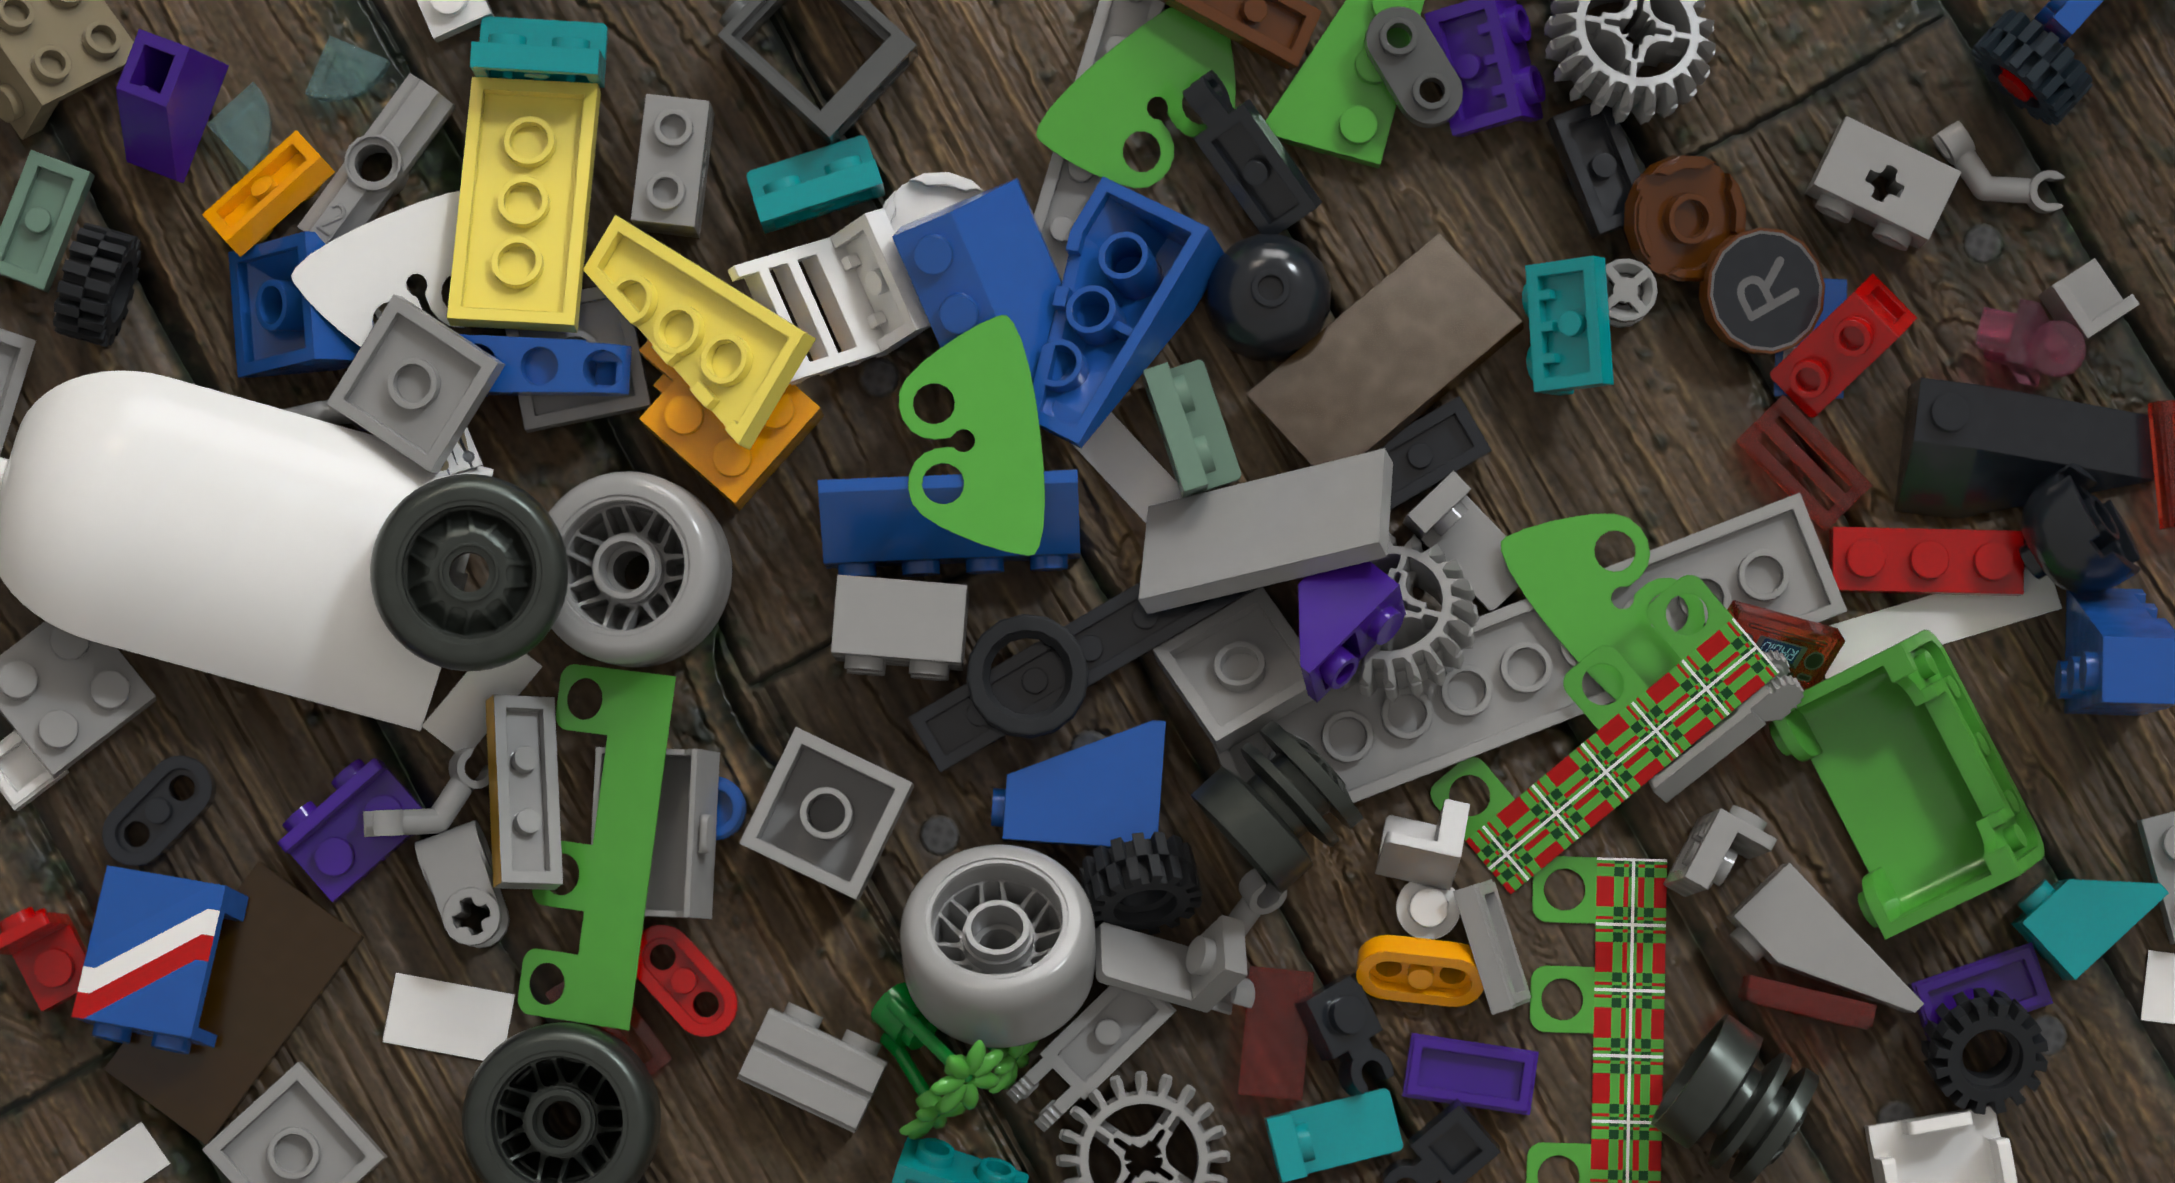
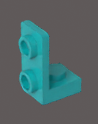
[1264,1088,1403,1183]

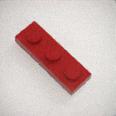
[1829,527,2024,596]

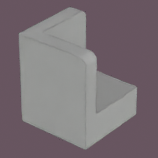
[2038,258,2140,348]
[1375,799,1470,890]

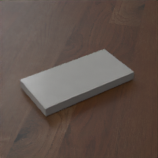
[1138,448,1393,614]

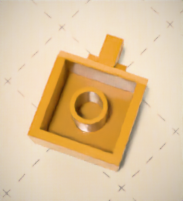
[639,340,824,511]

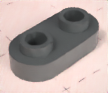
[1365,6,1463,128]

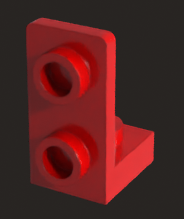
[1770,273,1917,418]
[0,907,87,1012]

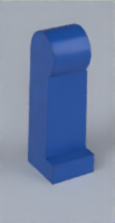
[460,334,632,397]

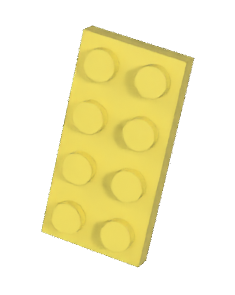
[447,77,601,333]

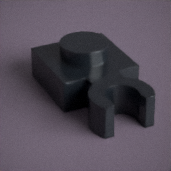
[1294,973,1394,1096]
[1382,1098,1501,1183]

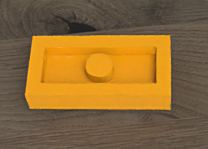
[202,130,335,257]

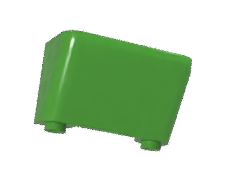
[1769,629,2045,940]

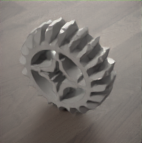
[1544,0,1716,125]
[1342,532,1479,703]
[1056,1071,1230,1183]

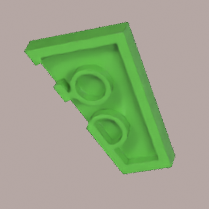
[1266,0,1425,169]

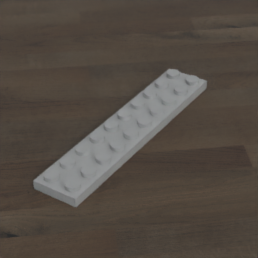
[1212,493,1847,814]

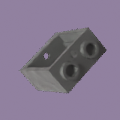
[718,0,918,145]

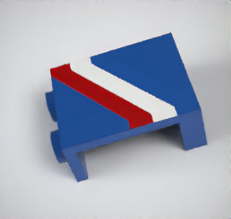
[71,865,249,1055]

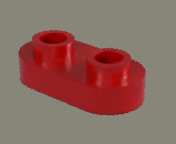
[637,925,739,1037]

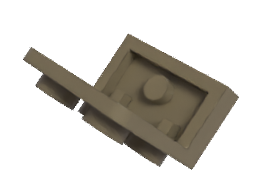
[0,0,134,140]

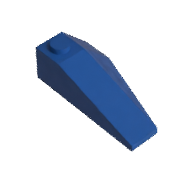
[1033,177,1224,448]

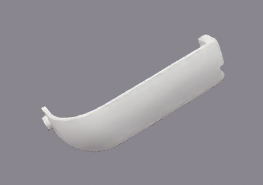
[0,370,494,731]

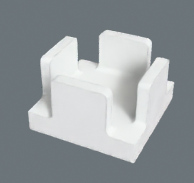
[1864,1105,2018,1183]

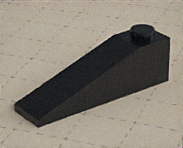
[1894,377,2163,520]

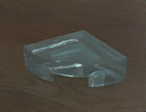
[305,36,391,102]
[207,82,272,171]

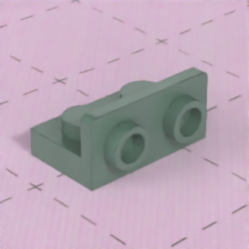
[1142,360,1241,498]

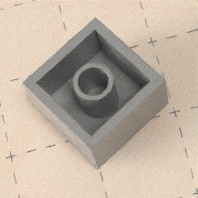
[831,575,969,681]
[739,727,914,901]

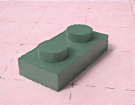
[0,150,95,293]

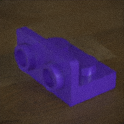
[1424,0,1545,137]
[277,758,424,903]

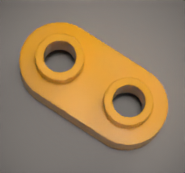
[1356,935,1484,1007]

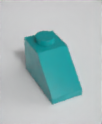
[2011,879,2169,980]

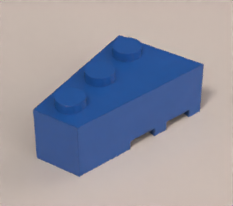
[2055,588,2175,716]

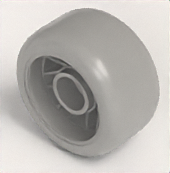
[548,471,732,668]
[900,844,1096,1048]

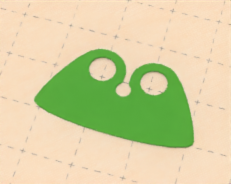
[1036,7,1236,188]
[899,315,1045,556]
[1501,514,1705,700]

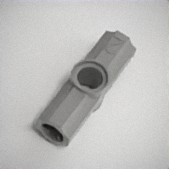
[297,73,456,244]

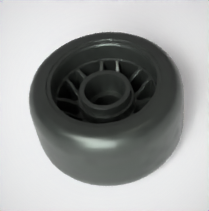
[370,474,569,671]
[462,1022,661,1183]

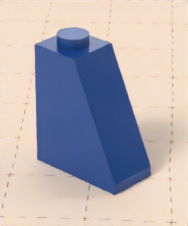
[991,720,1166,848]

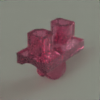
[1975,299,2086,387]

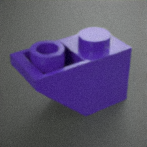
[116,29,229,183]
[1298,561,1406,703]

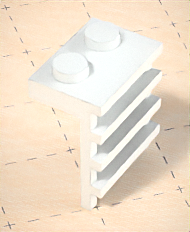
[728,208,931,385]

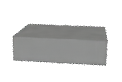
[591,747,720,919]

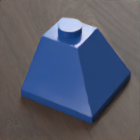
[228,231,374,378]

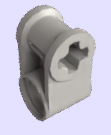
[415,820,510,948]

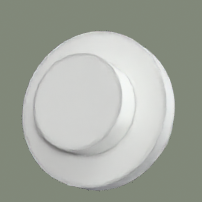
[1396,882,1460,940]

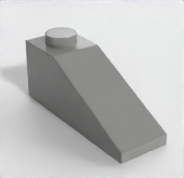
[1726,863,1924,1013]

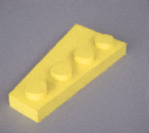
[583,215,816,450]

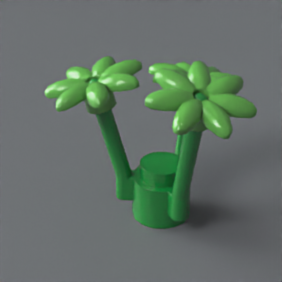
[871,982,1039,1140]

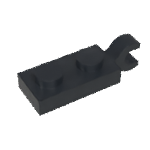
[1182,69,1322,235]

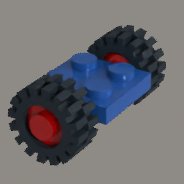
[1971,0,2104,126]

